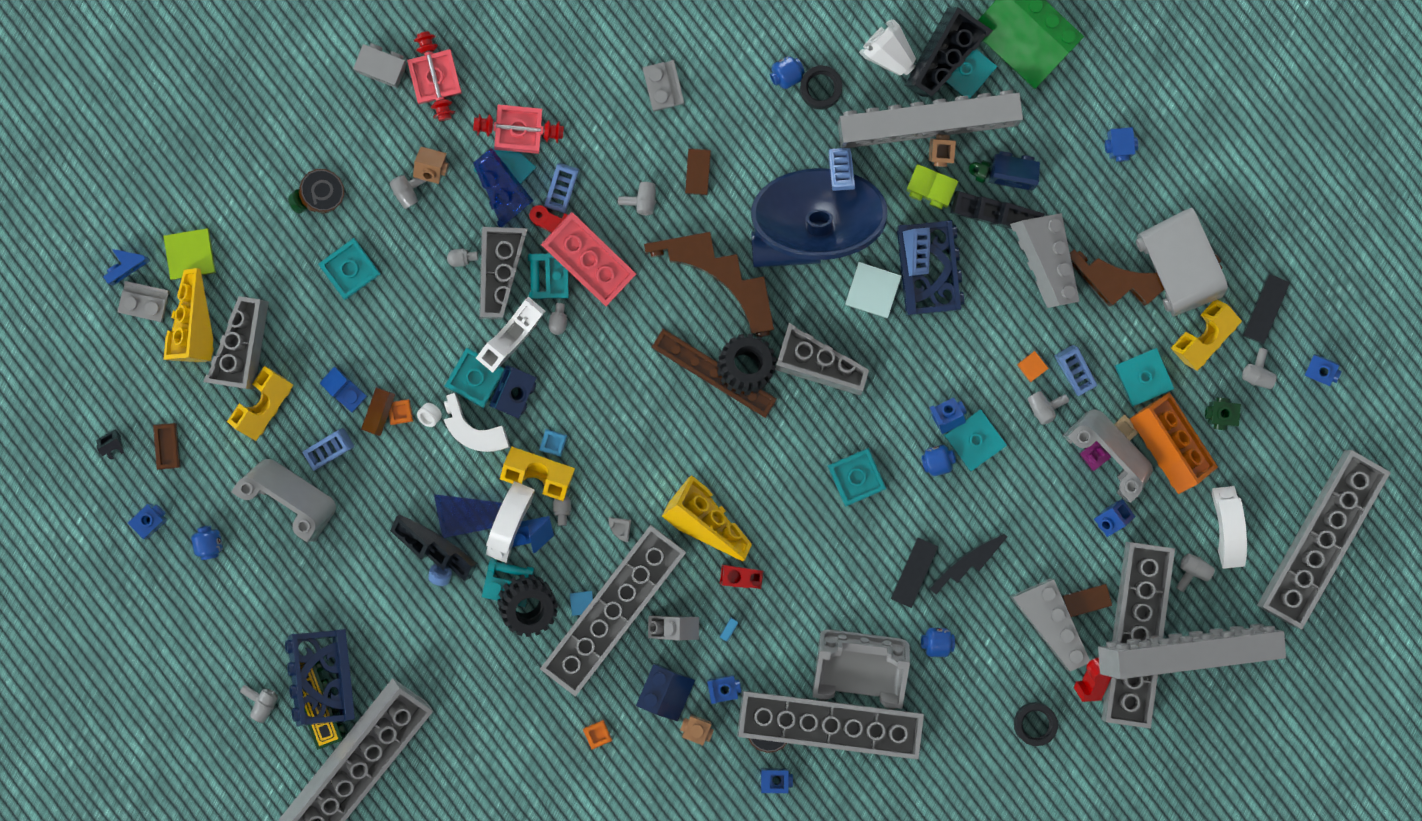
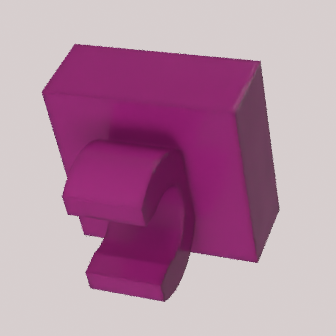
[1079,441,1111,471]

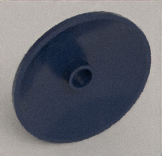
[751,168,888,267]

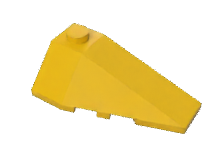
[163,268,214,362]
[662,475,752,561]

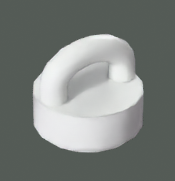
[417,403,442,427]

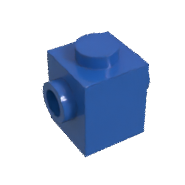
[1105,127,1138,162]
[1305,354,1342,386]
[1094,499,1136,537]
[128,504,167,539]

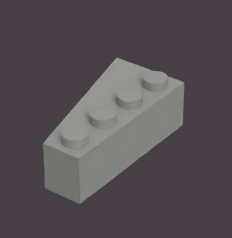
[1010,213,1080,308]
[479,227,528,320]
[203,296,269,390]
[775,323,869,396]
[1009,579,1090,672]

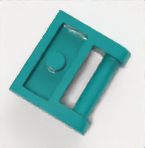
[528,253,569,300]
[482,558,534,607]

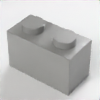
[353,43,407,89]

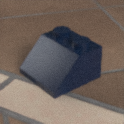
[988,151,1040,191]
[636,662,695,722]

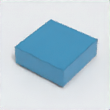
[539,429,567,457]
[570,591,593,616]
[720,617,738,641]

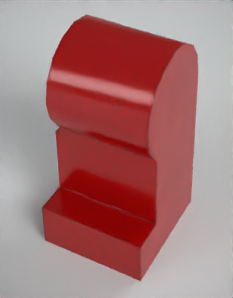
[529,205,568,233]
[719,564,764,589]
[1074,658,1112,702]

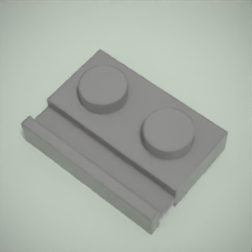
[642,60,684,112]
[118,281,170,323]

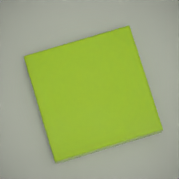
[163,228,216,280]

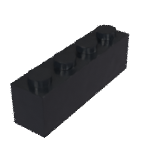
[905,7,993,97]

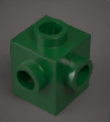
[1205,398,1241,430]

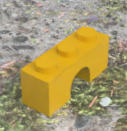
[1171,300,1242,371]
[227,366,293,441]
[500,446,575,501]

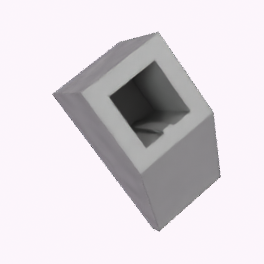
[648,616,699,641]

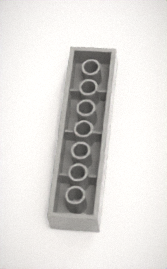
[838,90,1023,148]
[1257,450,1391,629]
[540,525,686,697]
[1101,542,1175,729]
[1098,624,1286,679]
[279,678,433,821]
[737,691,924,760]

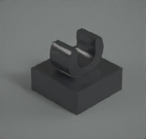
[96,429,124,460]

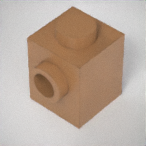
[928,134,956,167]
[413,147,449,184]
[680,714,714,746]

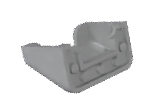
[1136,208,1228,317]
[1062,409,1153,503]
[231,459,336,542]
[813,630,910,709]

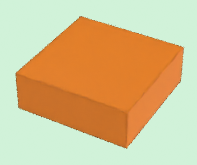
[1017,351,1049,382]
[389,399,413,425]
[583,719,612,750]

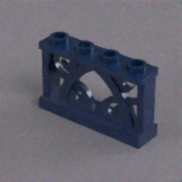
[897,220,965,316]
[285,629,355,727]

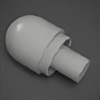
[447,248,479,267]
[549,303,568,335]
[553,495,571,526]

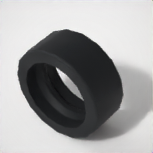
[800,65,843,110]
[1014,702,1058,746]

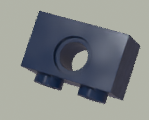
[489,365,537,419]

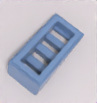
[828,148,855,191]
[544,163,580,213]
[903,228,930,276]
[1055,345,1098,397]
[302,428,354,471]

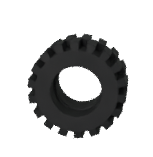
[717,334,776,395]
[497,574,558,637]

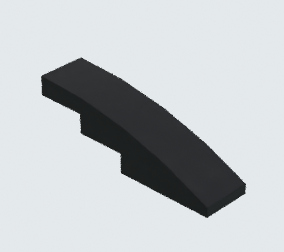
[950,191,1045,229]
[390,514,478,581]
[928,533,1008,595]

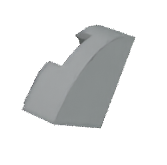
[609,517,631,542]

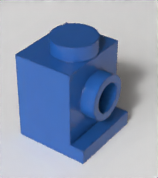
[929,398,967,434]
[707,675,742,704]
[761,768,793,793]

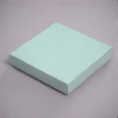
[845,262,901,318]

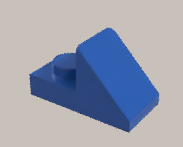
[103,249,150,286]
[320,366,368,413]
[512,516,554,553]

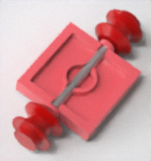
[407,31,462,122]
[473,105,564,154]

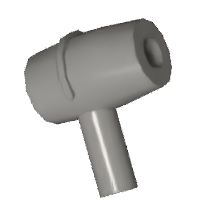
[390,175,426,209]
[618,182,656,216]
[1242,348,1277,389]
[1027,391,1069,425]
[1176,553,1215,592]
[240,685,278,723]

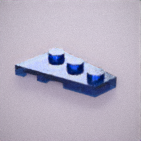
[473,148,534,227]
[434,494,502,538]

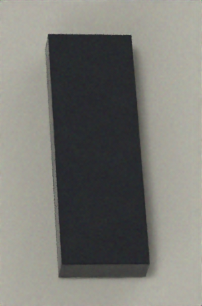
[1242,274,1290,344]
[890,537,938,608]

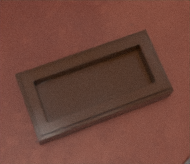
[685,149,711,195]
[361,387,395,436]
[153,423,181,470]
[1062,584,1112,617]

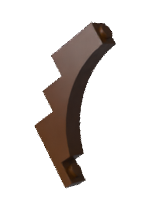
[644,232,774,337]
[1070,249,1223,307]

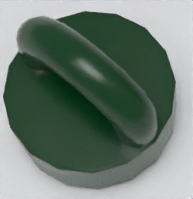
[968,160,991,183]
[288,189,308,214]

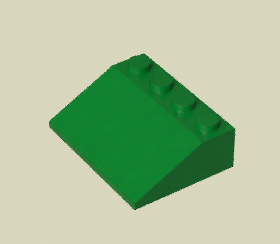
[978,0,1084,90]

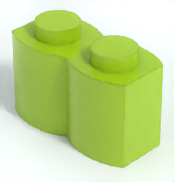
[906,164,958,210]

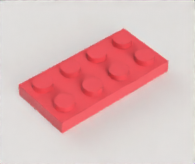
[541,212,636,306]

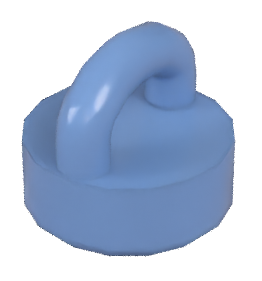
[428,564,452,586]

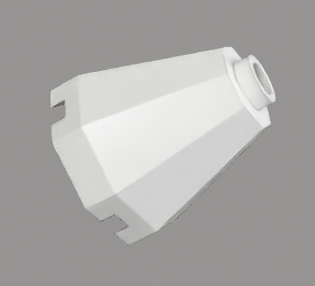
[859,19,916,75]

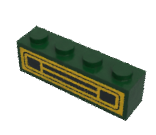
[286,661,347,750]

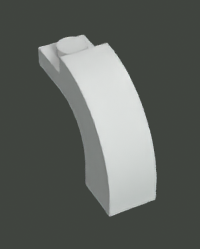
[476,297,546,373]
[444,393,510,452]
[486,481,535,563]
[1212,486,1247,569]

